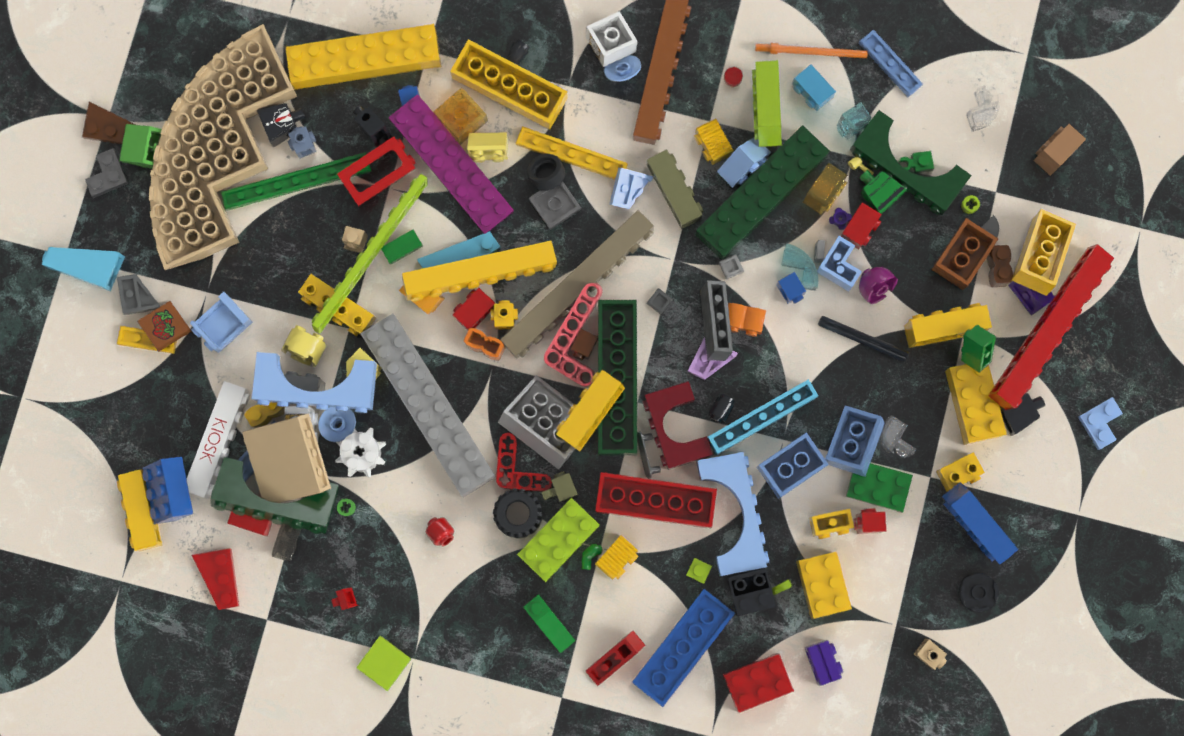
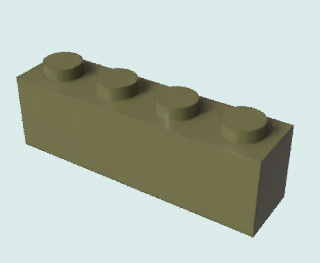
[646,149,703,229]

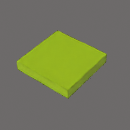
[356,636,411,691]

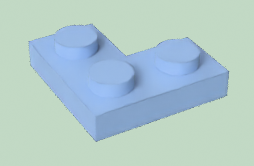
[1078,397,1123,450]

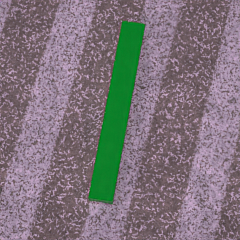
[221,152,371,211]

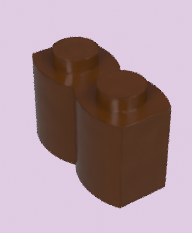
[987,245,1013,288]

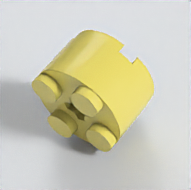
[281,325,326,367]

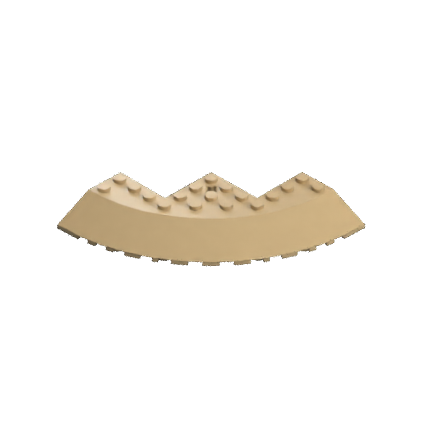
[149,24,297,270]

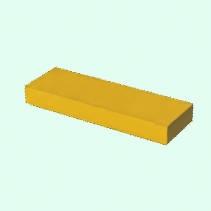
[117,326,177,354]

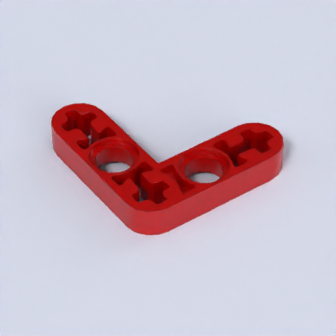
[496,433,552,492]

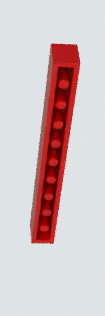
[988,244,1114,410]

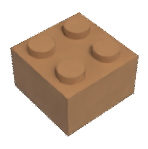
[1034,124,1086,176]

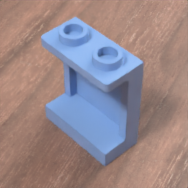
[190,292,253,353]

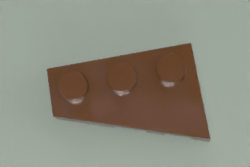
[82,101,136,144]

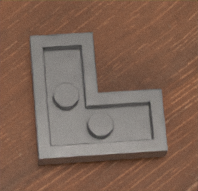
[85,148,129,198]

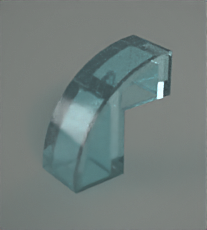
[781,244,818,291]

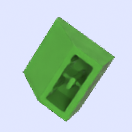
[119,124,164,169]

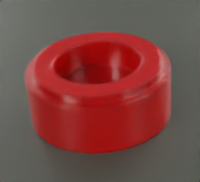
[724,67,743,87]

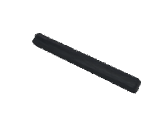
[818,316,909,361]

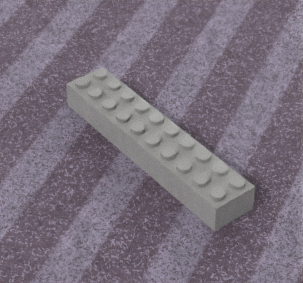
[360,314,496,498]

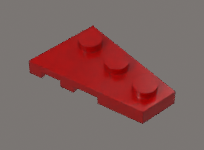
[192,548,239,610]

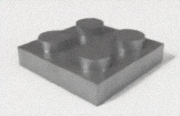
[529,181,581,230]

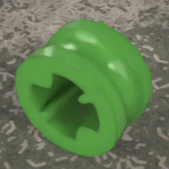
[337,499,356,516]

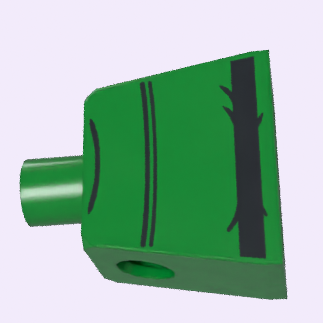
[859,170,907,214]

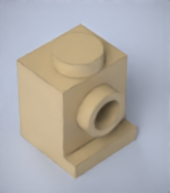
[342,226,367,253]
[914,639,947,670]

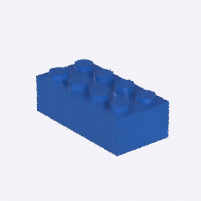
[942,482,1018,565]

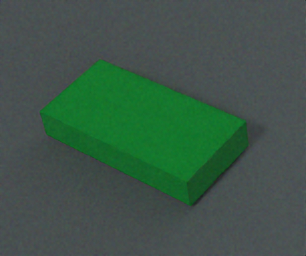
[381,229,423,265]

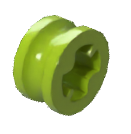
[961,195,980,214]

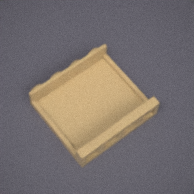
[242,413,331,503]

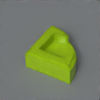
[772,580,792,595]

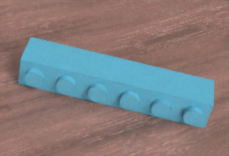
[707,379,818,455]

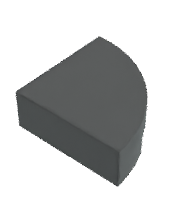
[981,215,999,237]

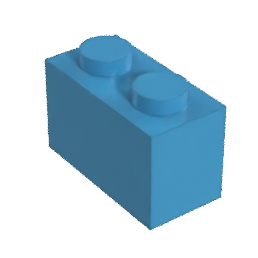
[792,64,836,111]

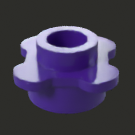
[829,208,851,230]

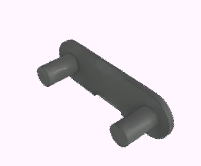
[637,431,661,479]

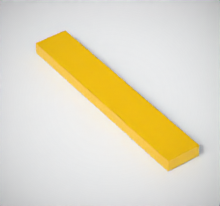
[516,126,628,180]

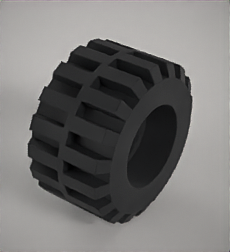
[493,488,543,538]

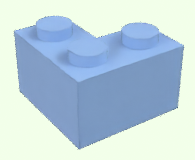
[717,137,771,188]
[816,236,862,292]

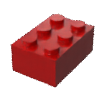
[722,653,794,713]

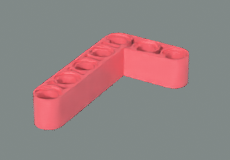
[544,283,602,387]

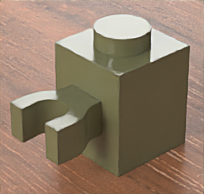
[541,471,578,503]

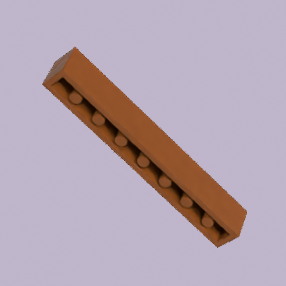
[633,0,691,145]

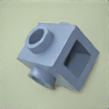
[288,126,317,159]

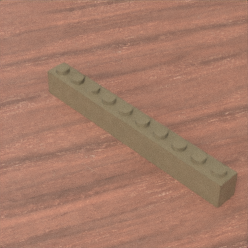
[500,210,654,359]

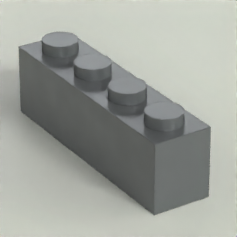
[700,280,733,361]

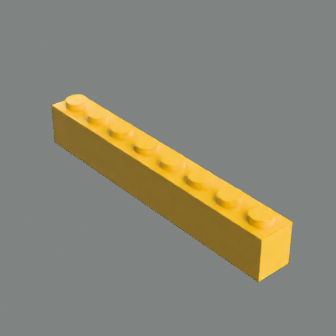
[402,241,557,301]

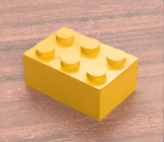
[796,551,852,619]

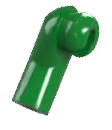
[581,544,603,570]

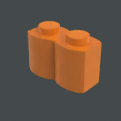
[728,303,766,337]
[464,328,505,361]

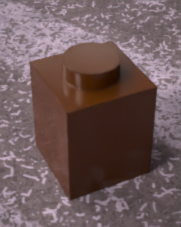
[571,329,598,360]

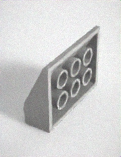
[498,375,575,469]

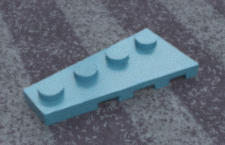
[417,232,501,268]

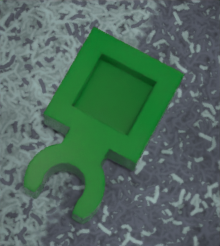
[899,151,934,173]

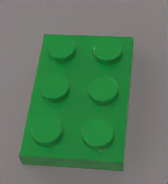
[846,463,913,513]

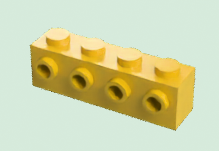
[298,274,376,337]

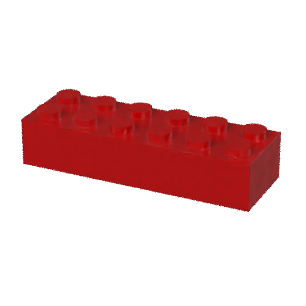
[595,472,717,529]

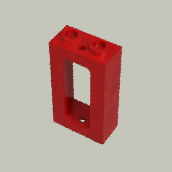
[337,137,416,206]

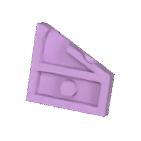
[688,337,738,380]

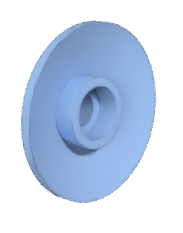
[604,55,641,81]
[318,407,356,442]

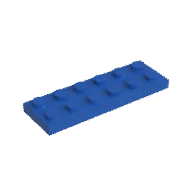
[632,589,735,707]

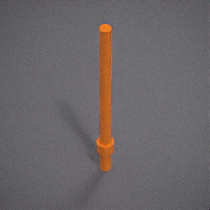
[755,43,868,58]

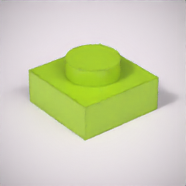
[686,558,712,584]

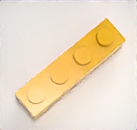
[117,469,163,551]

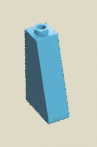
[42,247,125,292]

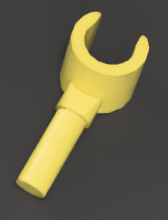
[848,157,874,175]

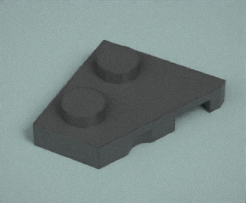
[117,274,160,315]

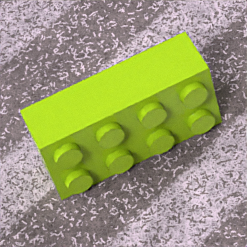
[752,60,782,147]
[517,498,600,582]

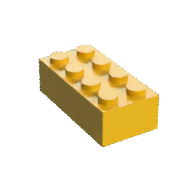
[1011,209,1076,296]
[904,303,992,348]
[945,364,1007,445]
[556,370,625,451]

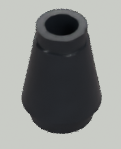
[507,39,530,65]

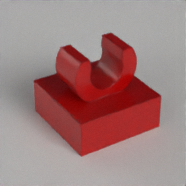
[331,587,357,610]

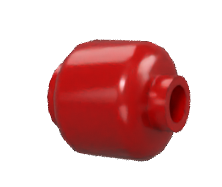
[425,517,455,547]

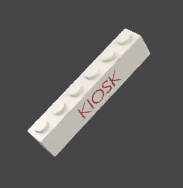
[187,381,250,499]

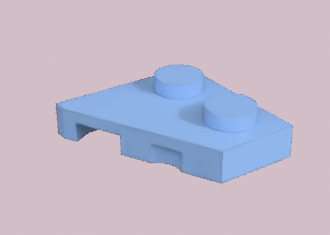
[609,168,653,209]

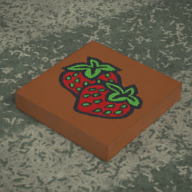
[137,301,191,352]

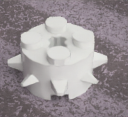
[335,428,386,478]

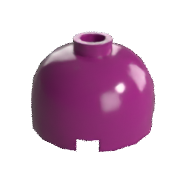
[859,267,898,304]

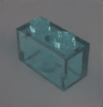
[837,102,872,140]

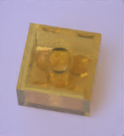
[433,87,488,145]
[803,163,848,215]

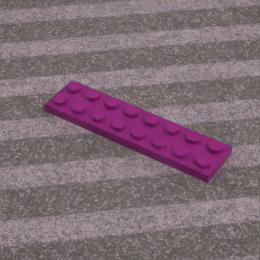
[388,94,514,234]

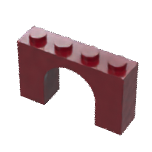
[642,381,713,470]

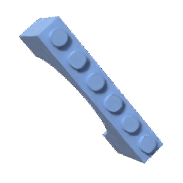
[252,352,377,413]
[696,452,769,576]

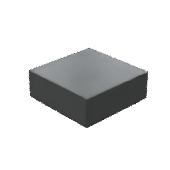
[647,288,673,315]

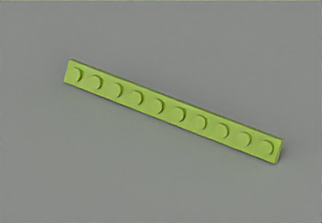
[312,174,428,334]

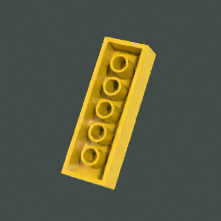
[450,39,568,130]

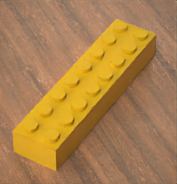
[286,24,442,89]

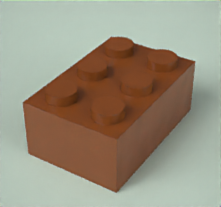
[931,218,998,290]

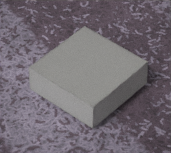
[814,240,825,263]
[719,254,744,280]

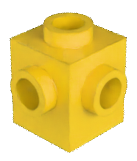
[491,300,518,329]

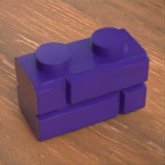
[805,640,844,686]

